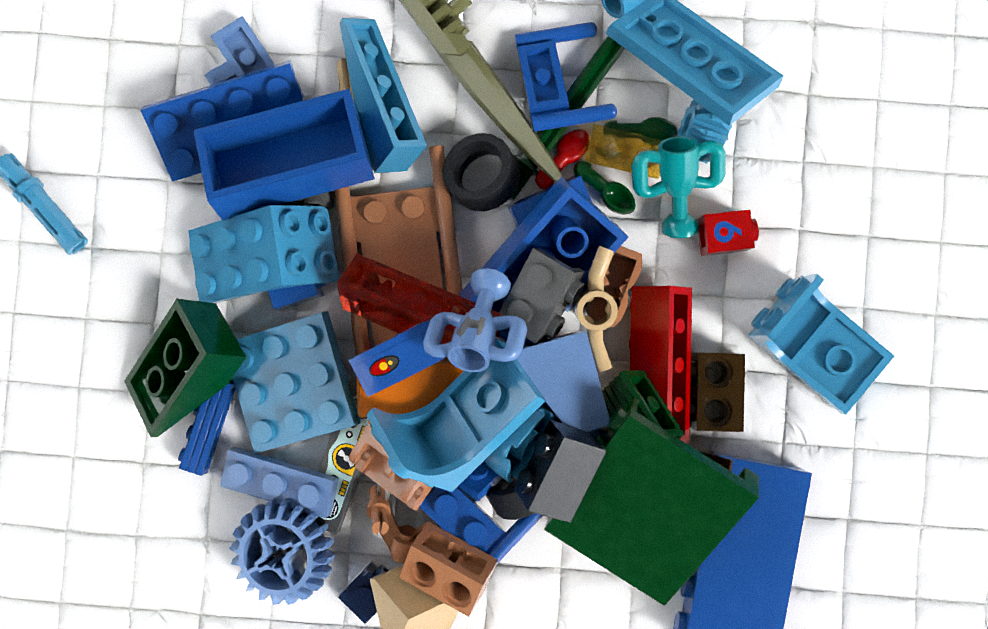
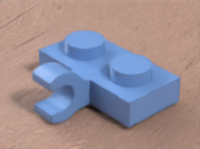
[204,16,275,85]

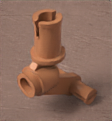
[367,485,442,564]

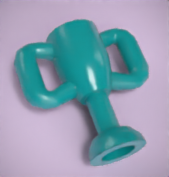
[632,137,726,239]

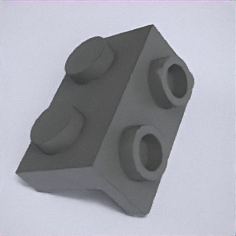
[497,248,585,344]

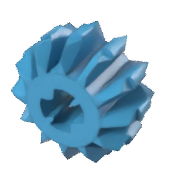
[677,99,732,163]

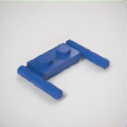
[515,22,617,132]
[420,486,544,565]

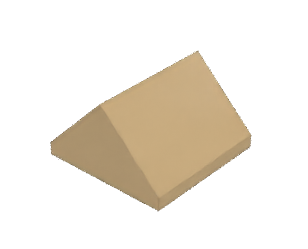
[370,565,458,629]

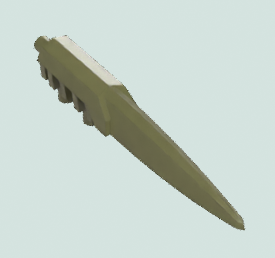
[399,0,564,183]

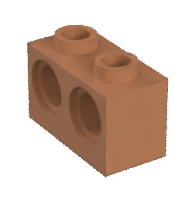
[399,521,498,617]

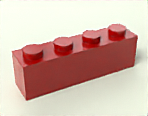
[629,285,692,443]

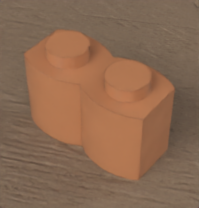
[583,246,642,328]

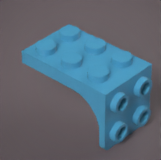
[188,205,339,303]
[748,274,894,415]
[367,338,546,492]

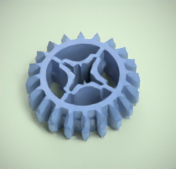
[229,499,336,605]

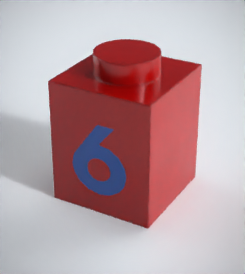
[697,209,759,256]

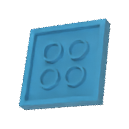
[232,311,361,454]

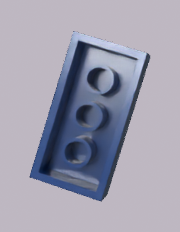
[459,176,629,346]

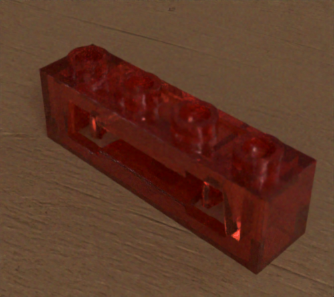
[337,253,501,344]

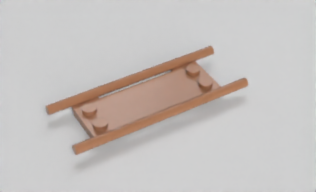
[334,145,466,363]

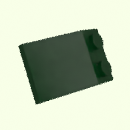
[124,298,246,437]

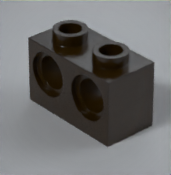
[690,352,745,432]

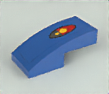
[348,319,446,397]

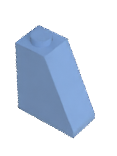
[517,331,610,437]

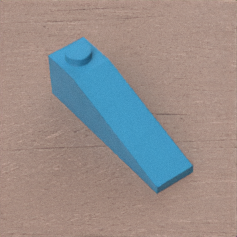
[339,18,427,173]

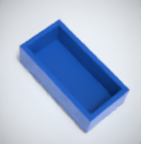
[194,89,375,221]

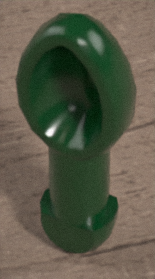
[602,117,677,146]
[573,160,636,215]

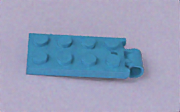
[602,0,784,126]

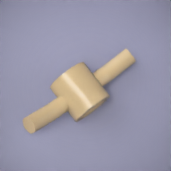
[574,246,618,372]

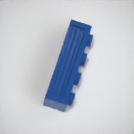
[178,381,236,476]

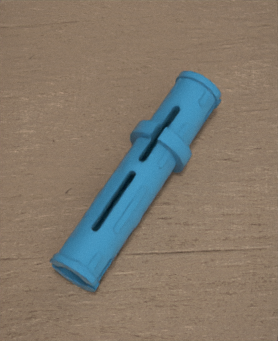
[0,153,88,255]

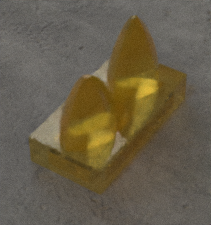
[584,124,663,179]

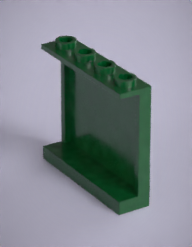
[544,397,759,606]

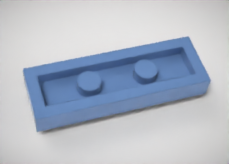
[220,447,339,518]

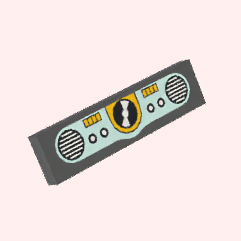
[306,377,372,534]

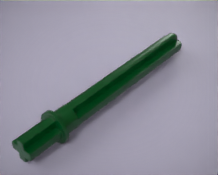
[509,36,625,201]

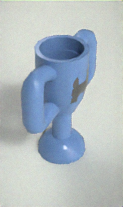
[423,268,527,372]

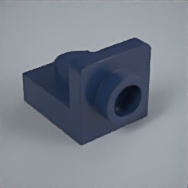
[338,561,389,624]

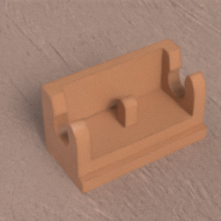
[349,424,432,511]

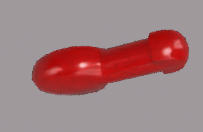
[535,129,589,189]

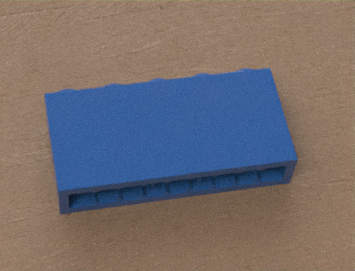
[673,451,812,629]

